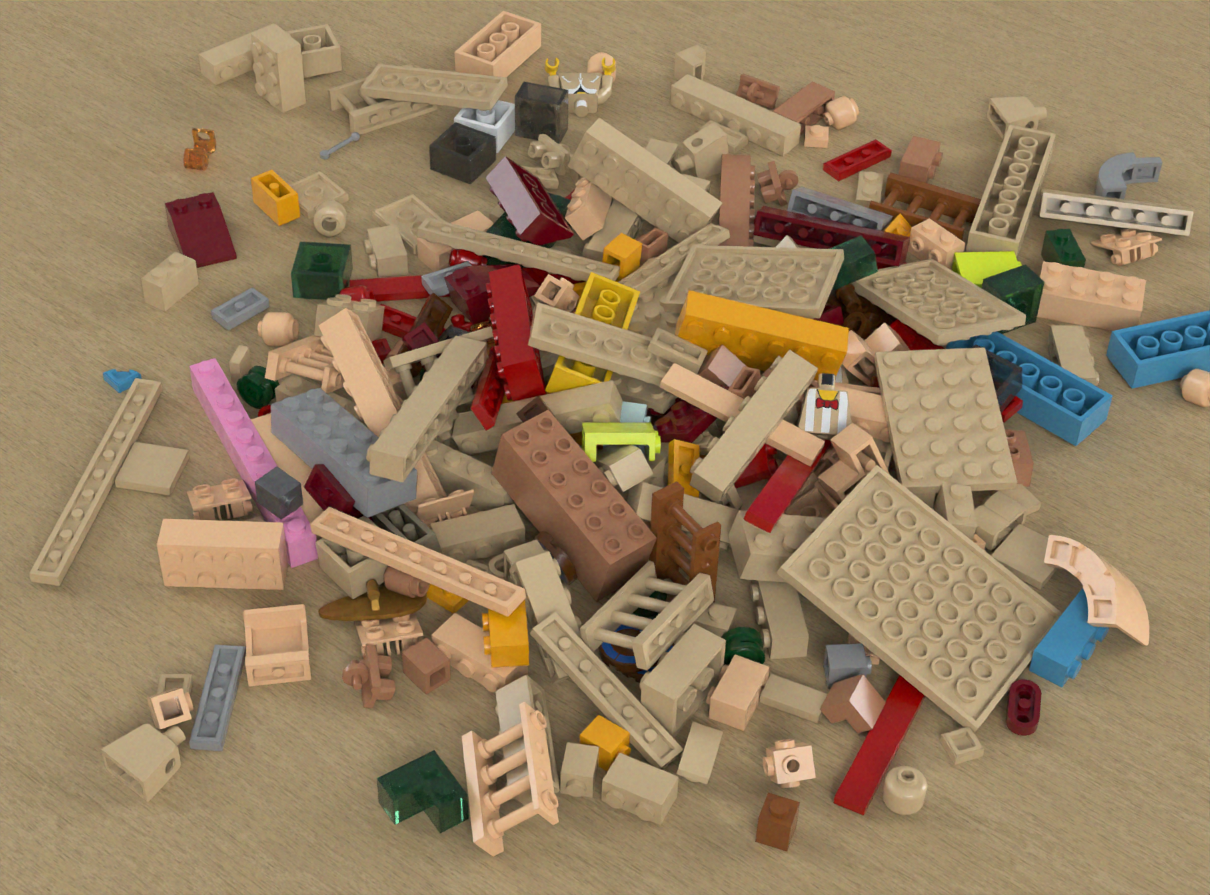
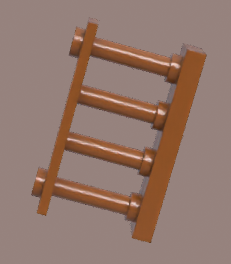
[869,172,981,241]
[649,481,721,603]

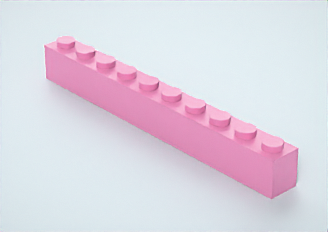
[189,358,318,568]

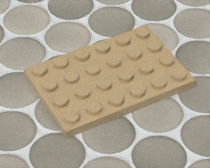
[663,245,844,319]
[847,259,1026,346]
[874,348,1017,494]

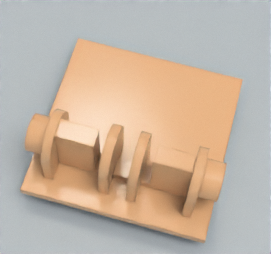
[1091,228,1162,266]
[187,478,253,521]
[415,489,474,528]
[354,612,424,658]

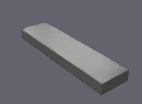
[189,645,246,751]

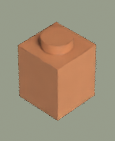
[402,638,451,695]

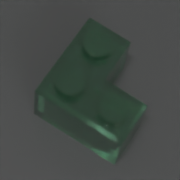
[377,750,469,833]

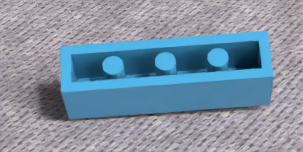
[1029,588,1109,688]

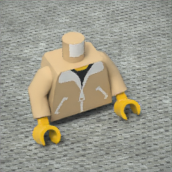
[544,57,616,117]

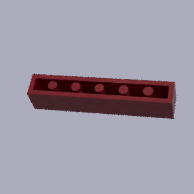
[753,206,910,267]

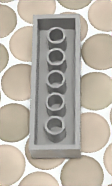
[271,388,417,518]

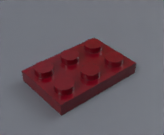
[653,385,729,443]

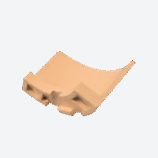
[1044,535,1149,646]

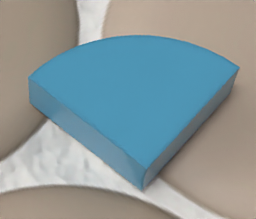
[103,369,142,393]

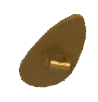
[318,580,427,621]

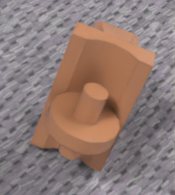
[736,74,780,109]
[757,161,799,206]
[342,644,396,708]

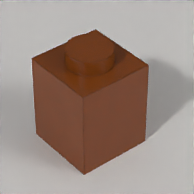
[755,793,800,851]

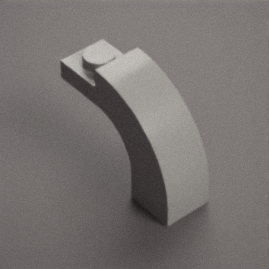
[1094,152,1163,199]

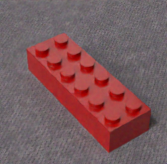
[486,264,547,402]

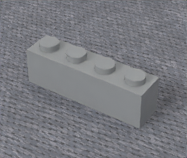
[787,187,893,231]

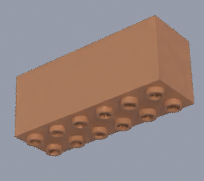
[492,410,657,602]

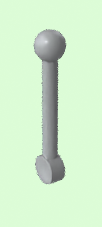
[320,132,360,160]

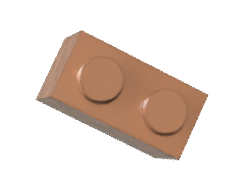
[899,136,943,183]

